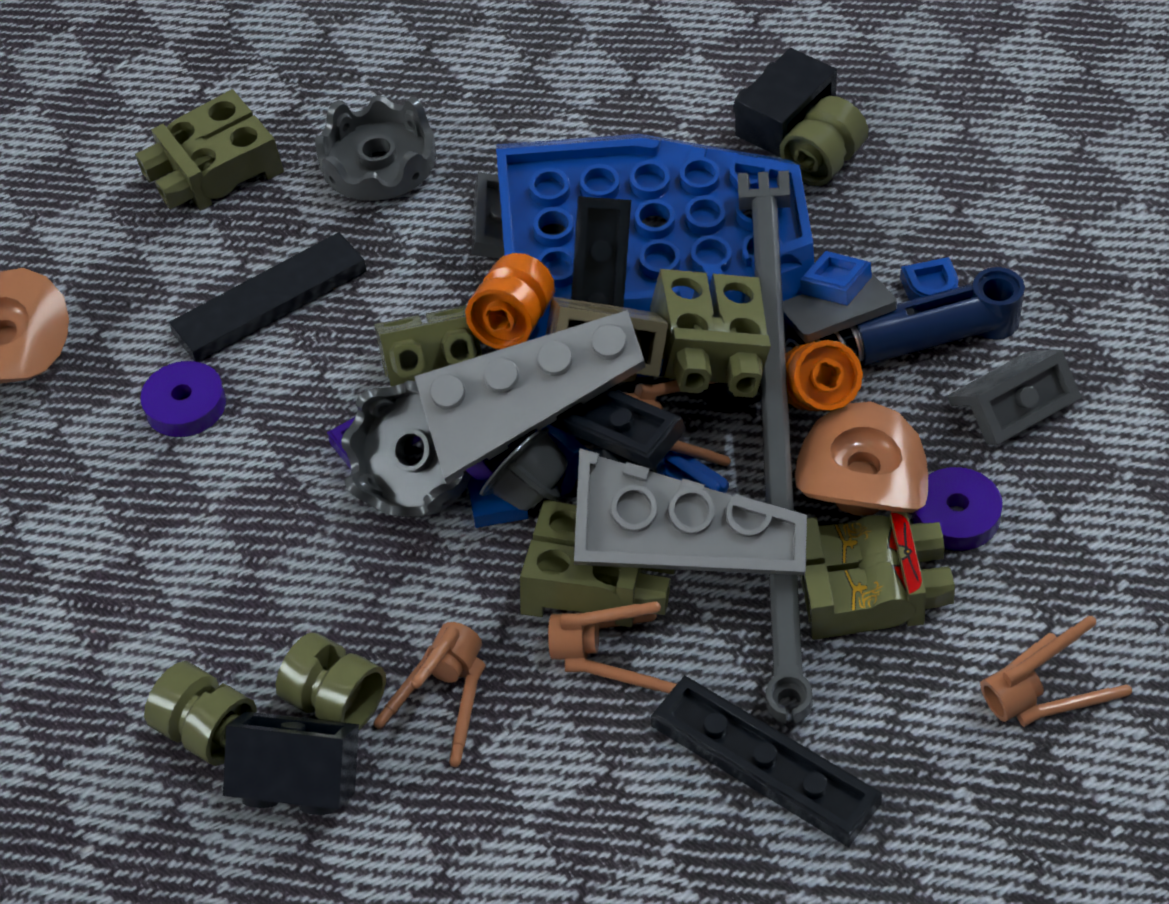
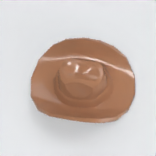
[0,268,69,384]
[795,401,928,516]

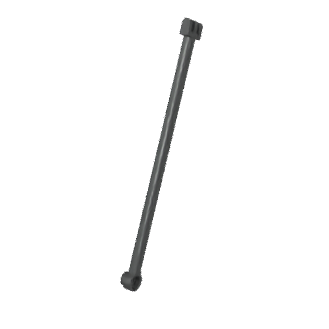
[738,170,813,724]

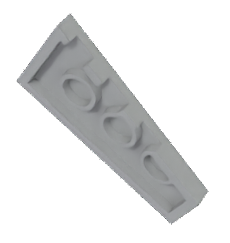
[414,310,645,485]
[574,448,807,575]

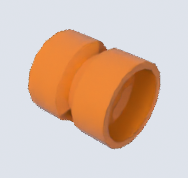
[465,253,555,350]
[786,340,863,411]

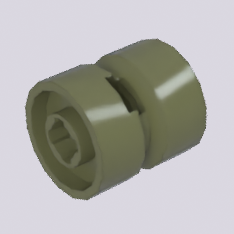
[780,96,869,186]
[275,632,386,730]
[144,661,257,766]

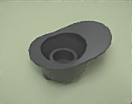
[480,427,568,511]

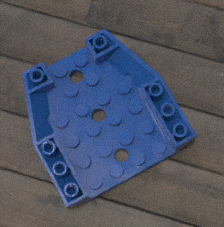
[496,134,814,378]

